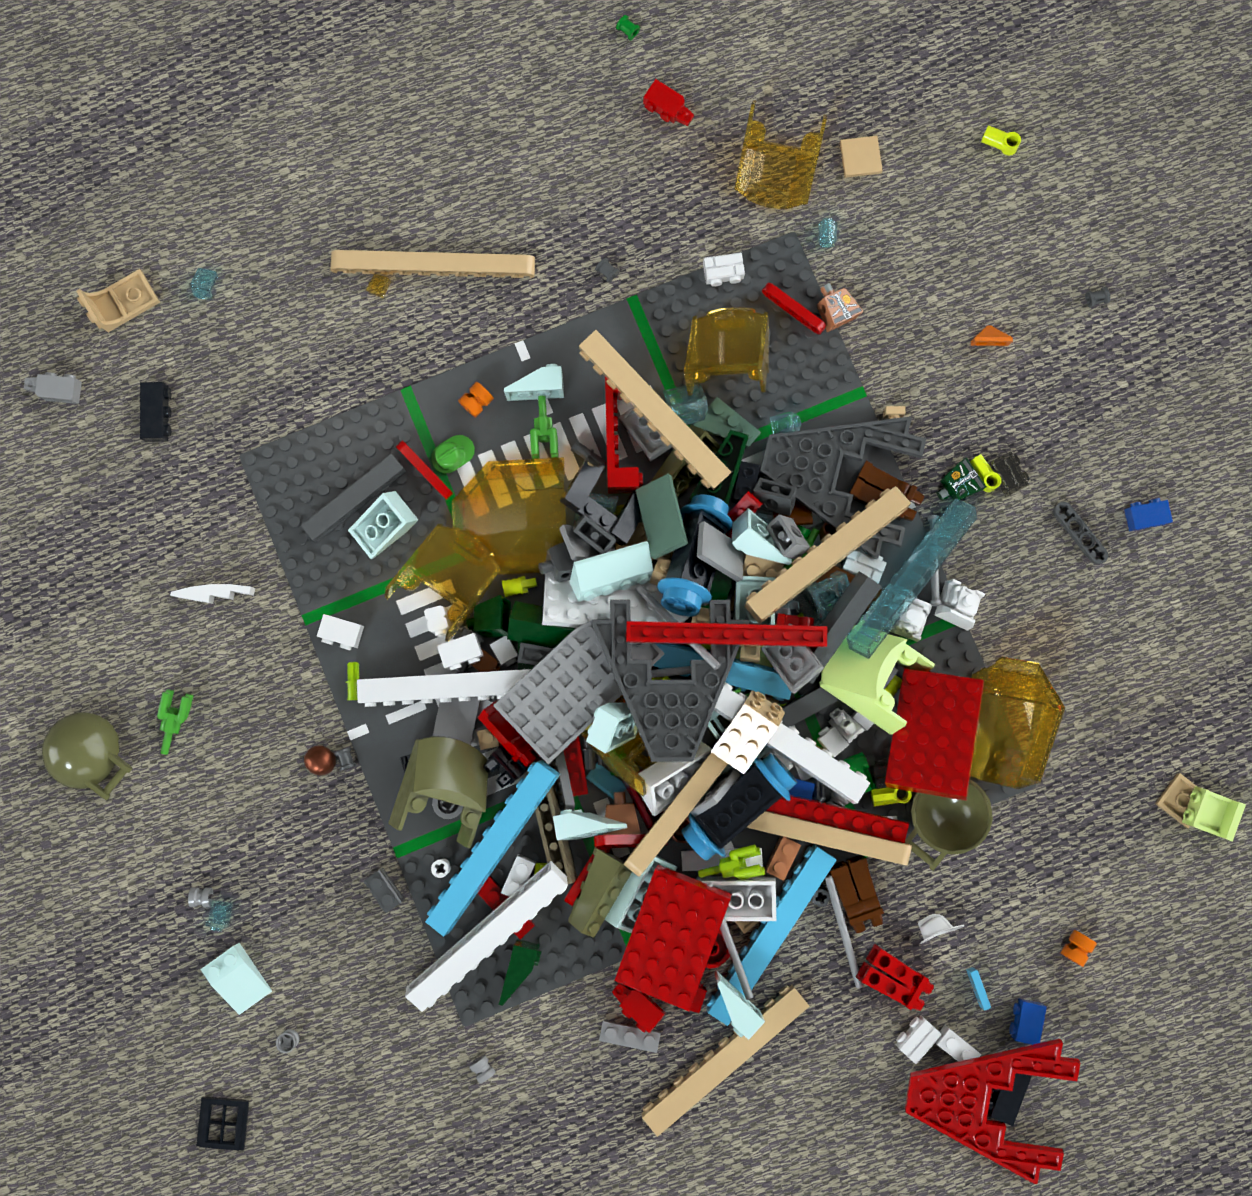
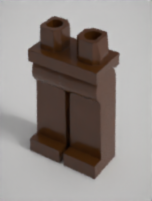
[849,460,925,522]
[829,855,884,933]

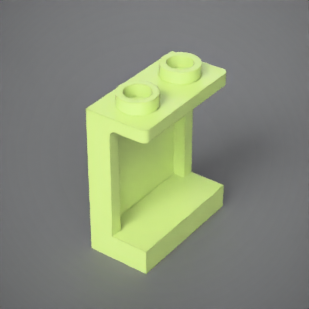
[1182,786,1246,841]

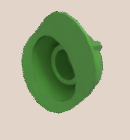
[432,435,475,473]

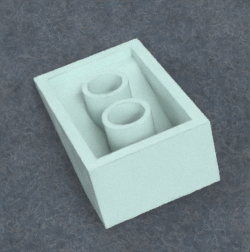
[504,364,564,401]
[348,491,418,559]
[732,509,792,565]
[733,576,776,625]
[586,703,638,753]
[553,809,628,840]
[200,943,272,1015]
[714,971,765,1040]

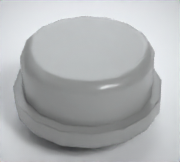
[432,798,463,819]

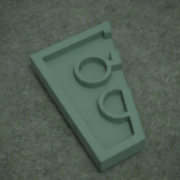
[694,397,761,448]

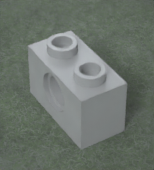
[766,514,811,560]

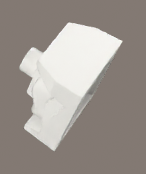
[935,579,985,631]
[882,593,932,642]

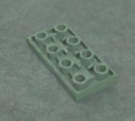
[636,474,688,559]

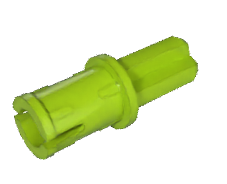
[346,662,359,700]

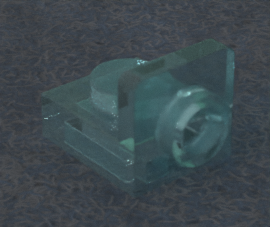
[190,268,218,300]
[770,412,801,434]
[205,900,233,931]

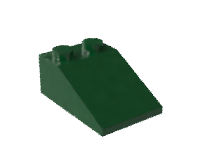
[499,939,542,1006]

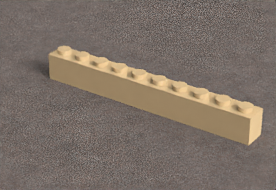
[579,330,731,490]
[744,486,911,625]
[642,985,810,1137]

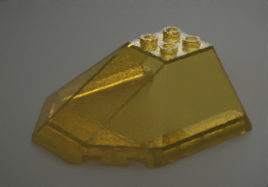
[452,457,566,575]
[971,657,1065,789]

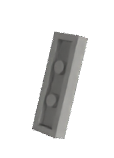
[599,1020,661,1053]

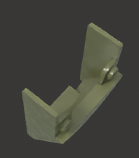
[389,736,488,849]

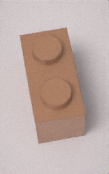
[764,836,801,881]

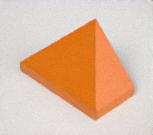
[971,325,1013,346]

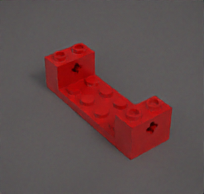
[605,377,643,494]

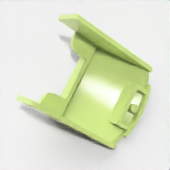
[819,625,935,735]

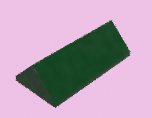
[507,601,575,648]

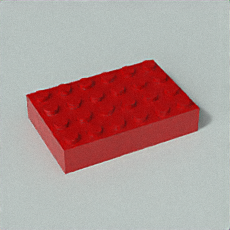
[885,668,984,801]
[614,865,732,1011]

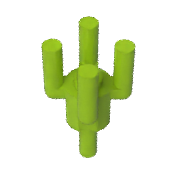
[698,844,765,880]

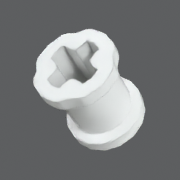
[431,858,451,878]

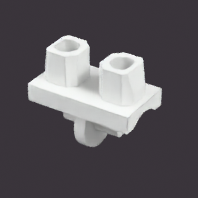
[828,708,864,743]

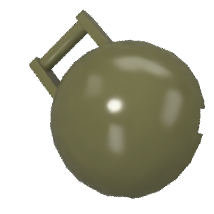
[42,712,133,800]
[905,780,993,871]

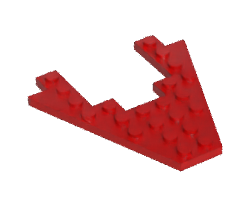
[905,1039,1081,1184]

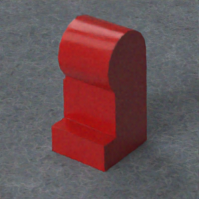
[776,613,815,626]

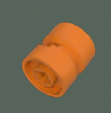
[458,381,494,418]
[1060,930,1097,967]

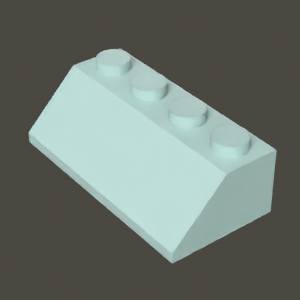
[570,541,653,602]
[605,856,677,933]

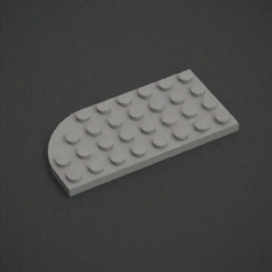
[493,619,665,764]

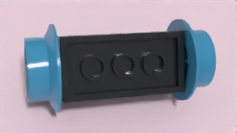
[657,495,733,617]
[681,752,798,861]

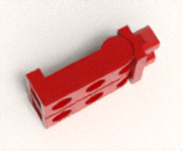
[478,699,541,767]
[855,944,934,1011]

